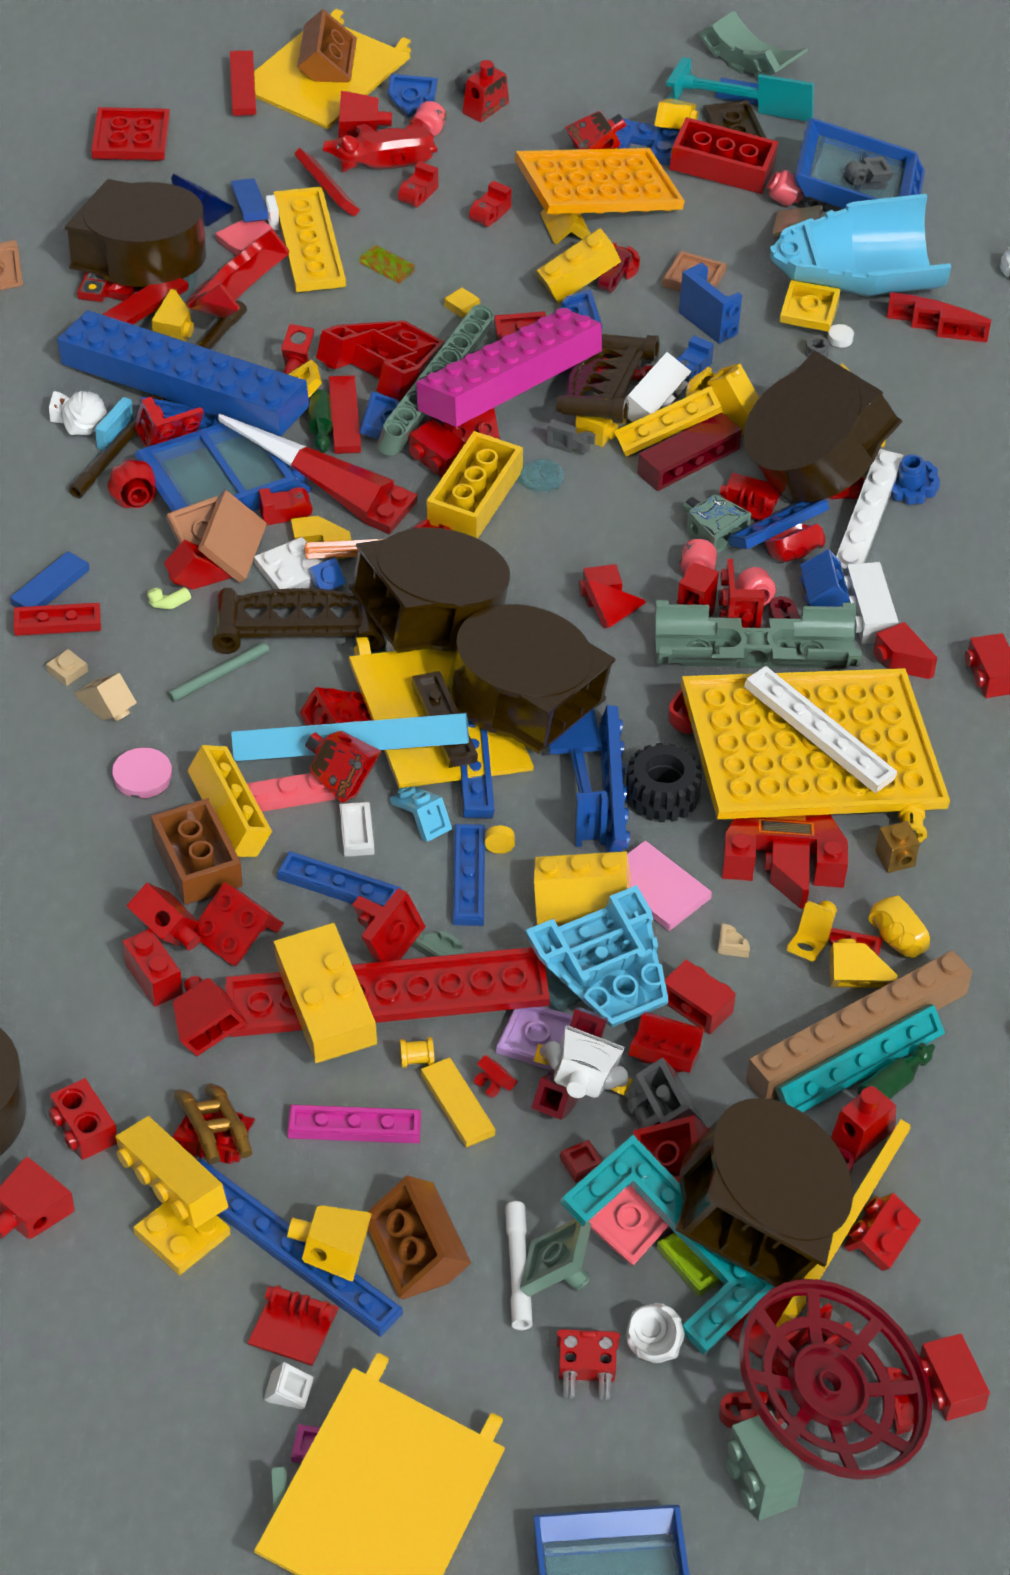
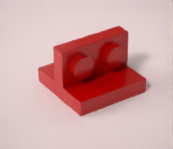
[352,888,426,962]

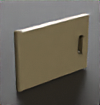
[772,205,823,238]

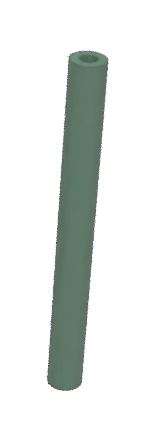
[168,642,269,702]

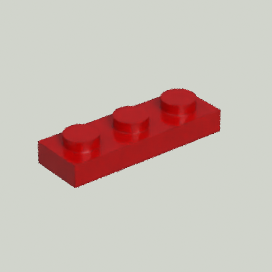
[14,602,101,636]

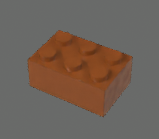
[151,798,243,905]

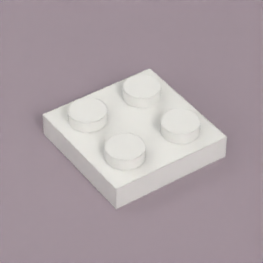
[254,537,323,590]

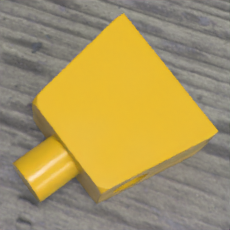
[287,1205,372,1281]

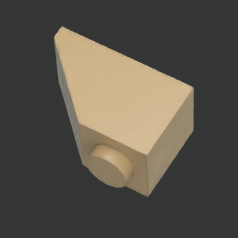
[74,673,137,721]

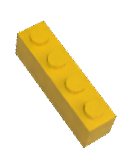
[187,745,272,857]
[115,1116,228,1229]

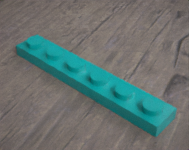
[775,1004,946,1112]

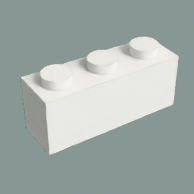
[627,352,691,422]
[844,562,898,644]

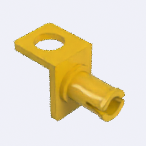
[786,900,837,962]

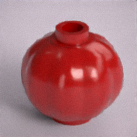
[107,459,157,508]

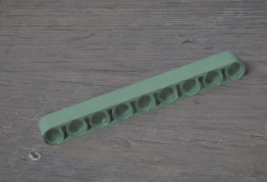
[377,305,494,456]

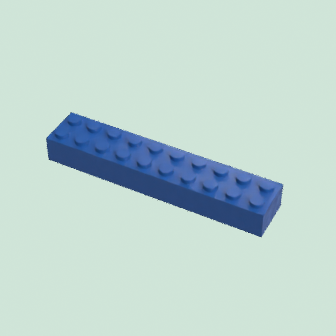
[57,310,310,437]

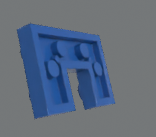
[616,118,680,166]

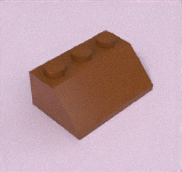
[297,9,357,83]
[368,1175,471,1299]

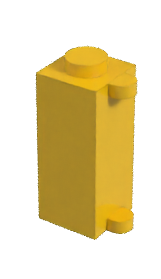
[707,363,759,435]

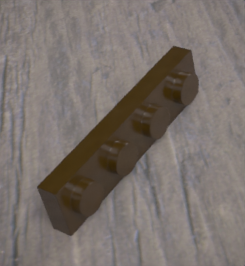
[411,671,478,768]

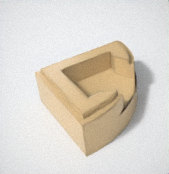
[718,923,750,958]

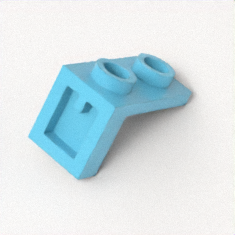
[389,786,452,842]

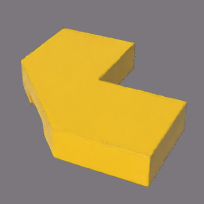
[291,516,352,560]

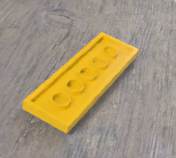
[273,187,346,292]

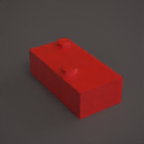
[670,117,778,194]

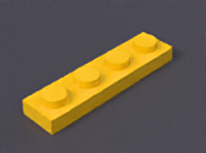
[614,386,723,457]

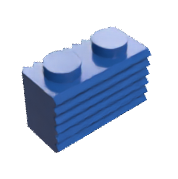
[799,549,850,607]

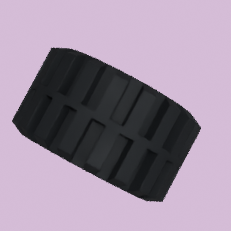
[626,743,702,823]

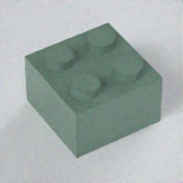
[724,1411,805,1521]

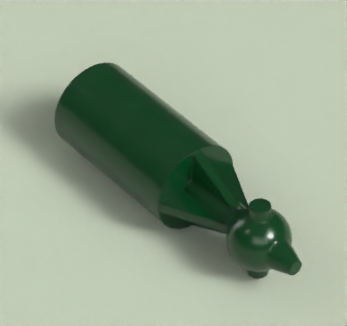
[307,389,333,453]
[857,1043,935,1099]

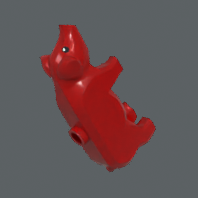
[323,119,438,173]

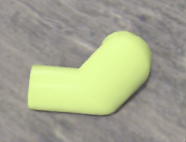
[147,587,191,610]

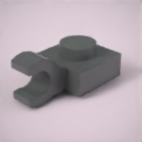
[547,419,596,453]

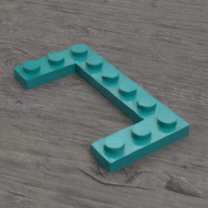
[559,1135,774,1355]

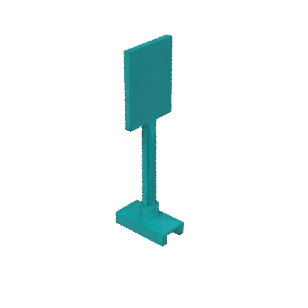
[666,57,814,122]

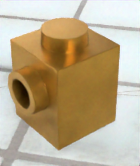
[875,821,920,873]

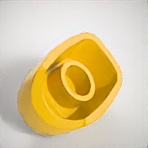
[869,895,930,958]

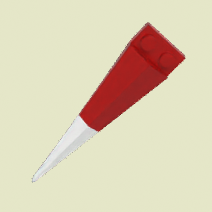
[218,414,418,535]

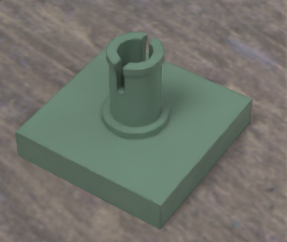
[520,1219,591,1297]

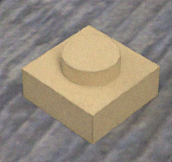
[46,649,88,686]

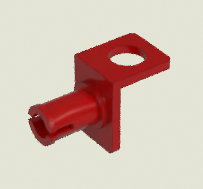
[281,324,314,374]

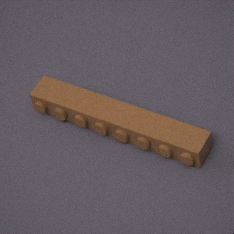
[746,950,973,1100]

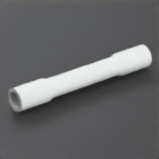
[505,1201,533,1330]

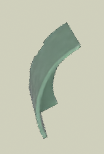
[698,11,808,77]

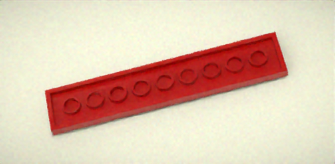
[226,947,550,1037]

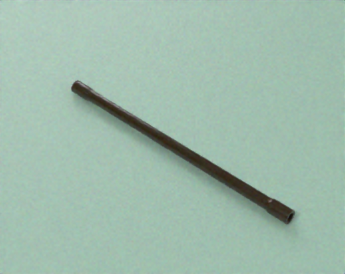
[69,300,247,499]

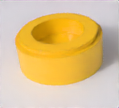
[485,825,515,854]

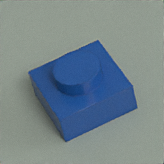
[308,557,346,590]

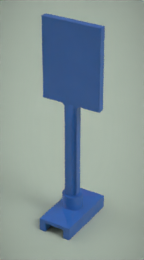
[548,708,608,847]

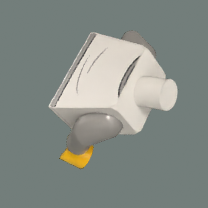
[533,1025,633,1098]

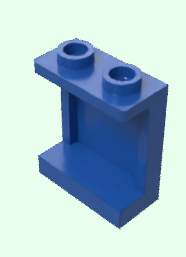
[679,263,742,344]

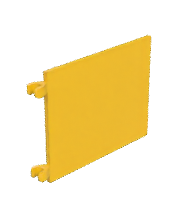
[254,9,411,130]
[348,637,534,788]
[254,1353,505,1575]

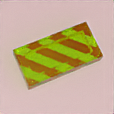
[360,245,415,284]

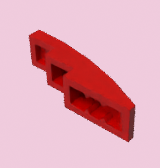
[887,292,991,343]

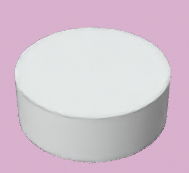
[827,324,854,348]

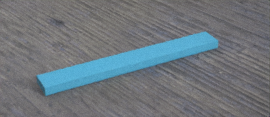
[231,713,469,761]

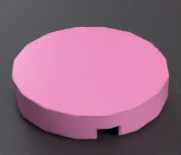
[112,748,172,798]

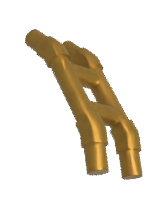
[174,1084,253,1164]

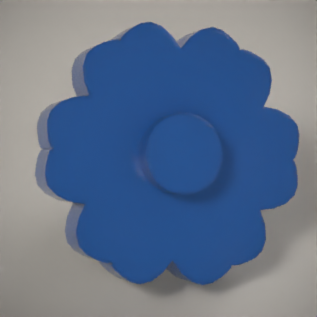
[890,454,940,505]

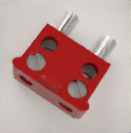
[556,1329,620,1400]

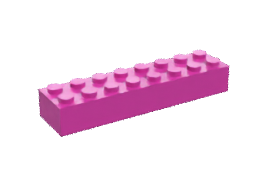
[416,308,602,427]

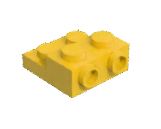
[780,280,841,332]

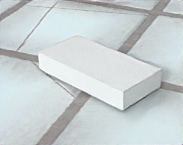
[339,802,374,857]

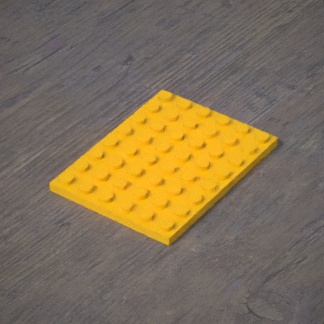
[680,668,951,819]

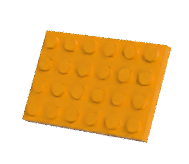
[514,148,685,215]

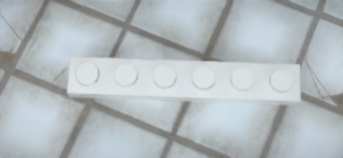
[836,449,903,576]
[744,666,897,793]

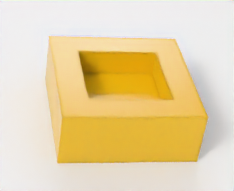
[444,287,480,318]

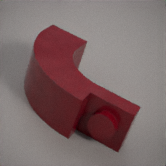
[531,1007,608,1120]

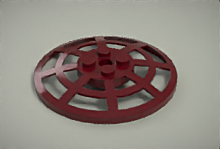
[739,1279,932,1480]

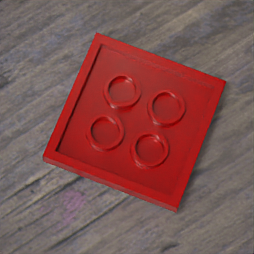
[91,107,170,161]

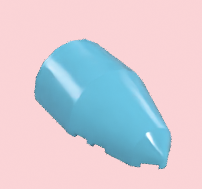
[769,194,951,297]

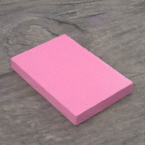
[628,840,712,931]

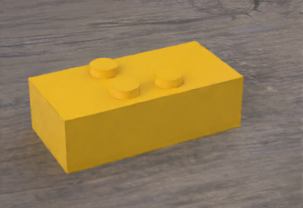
[427,431,523,539]
[273,923,377,1063]

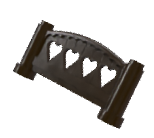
[556,334,660,424]
[212,588,384,654]

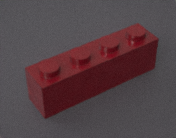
[637,412,742,492]

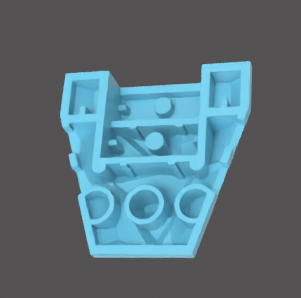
[525,885,669,1028]

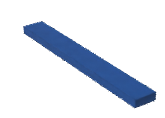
[197,1158,403,1337]

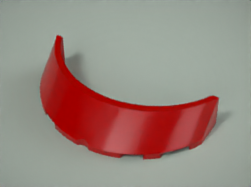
[185,229,290,318]

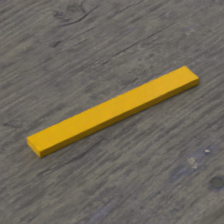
[776,1119,911,1328]

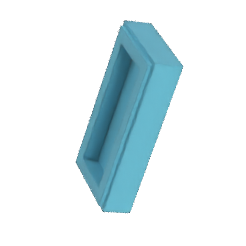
[95,397,133,450]

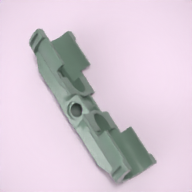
[655,600,862,668]

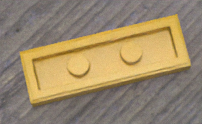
[421,1057,495,1148]

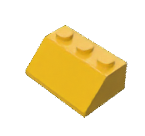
[534,228,621,304]
[534,851,632,927]

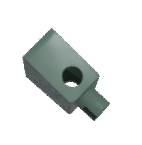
[683,495,751,554]

